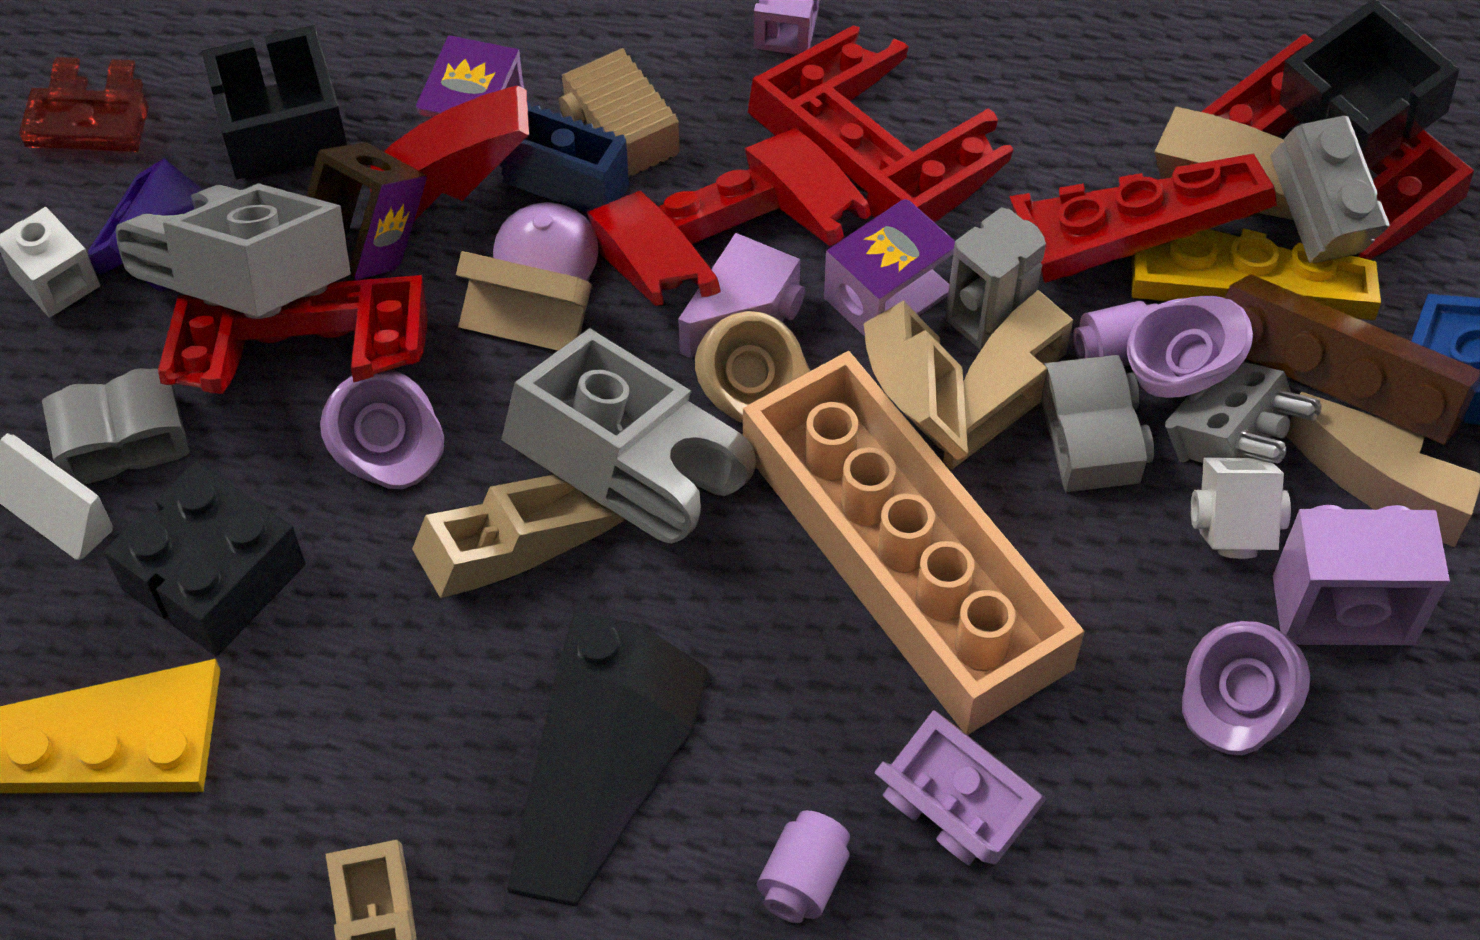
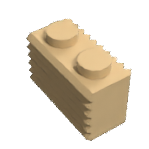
[559,48,680,177]

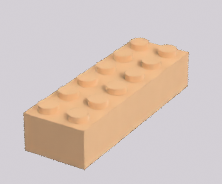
[743,351,1085,735]

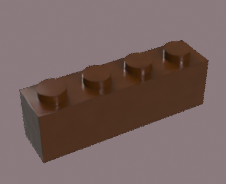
[1225,274,1480,445]

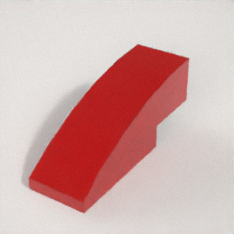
[370,85,529,221]

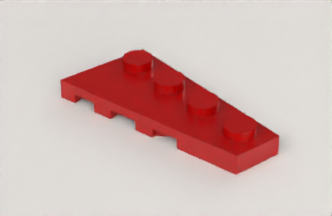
[1009,153,1277,283]

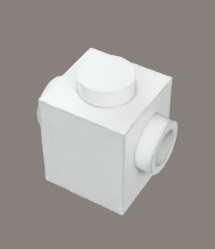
[0,207,100,318]
[1191,458,1291,559]

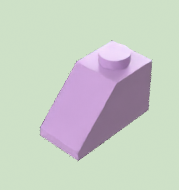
[678,233,805,358]

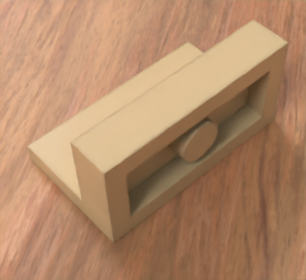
[456,251,592,351]

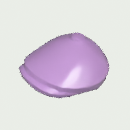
[493,202,598,282]
[1126,296,1253,398]
[320,370,444,489]
[1182,621,1310,755]

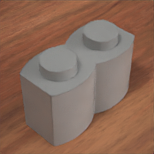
[1041,355,1154,492]
[42,368,190,484]

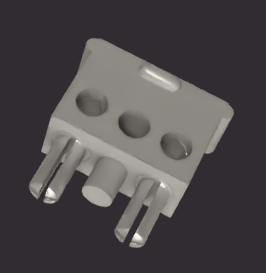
[1165,362,1321,463]

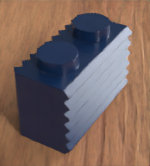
[500,101,629,213]

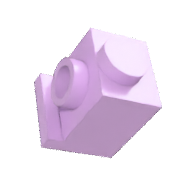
[754,0,819,55]

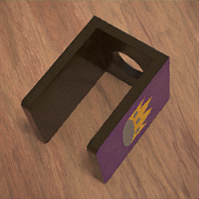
[306,142,428,280]

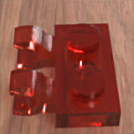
[19,57,149,152]

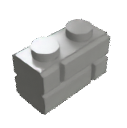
[1270,116,1390,264]
[946,207,1046,350]

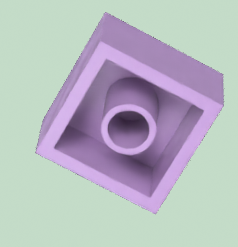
[1273,505,1450,645]

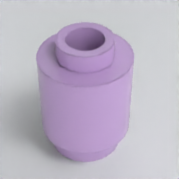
[1073,301,1158,367]
[757,810,850,923]

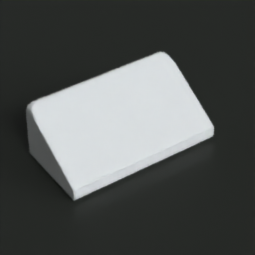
[0,433,113,560]

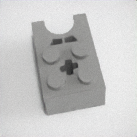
[116,184,351,319]
[501,328,756,543]

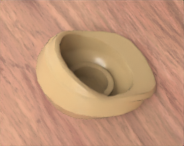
[695,311,810,423]

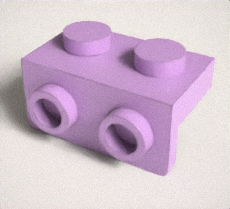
[874,710,1047,865]

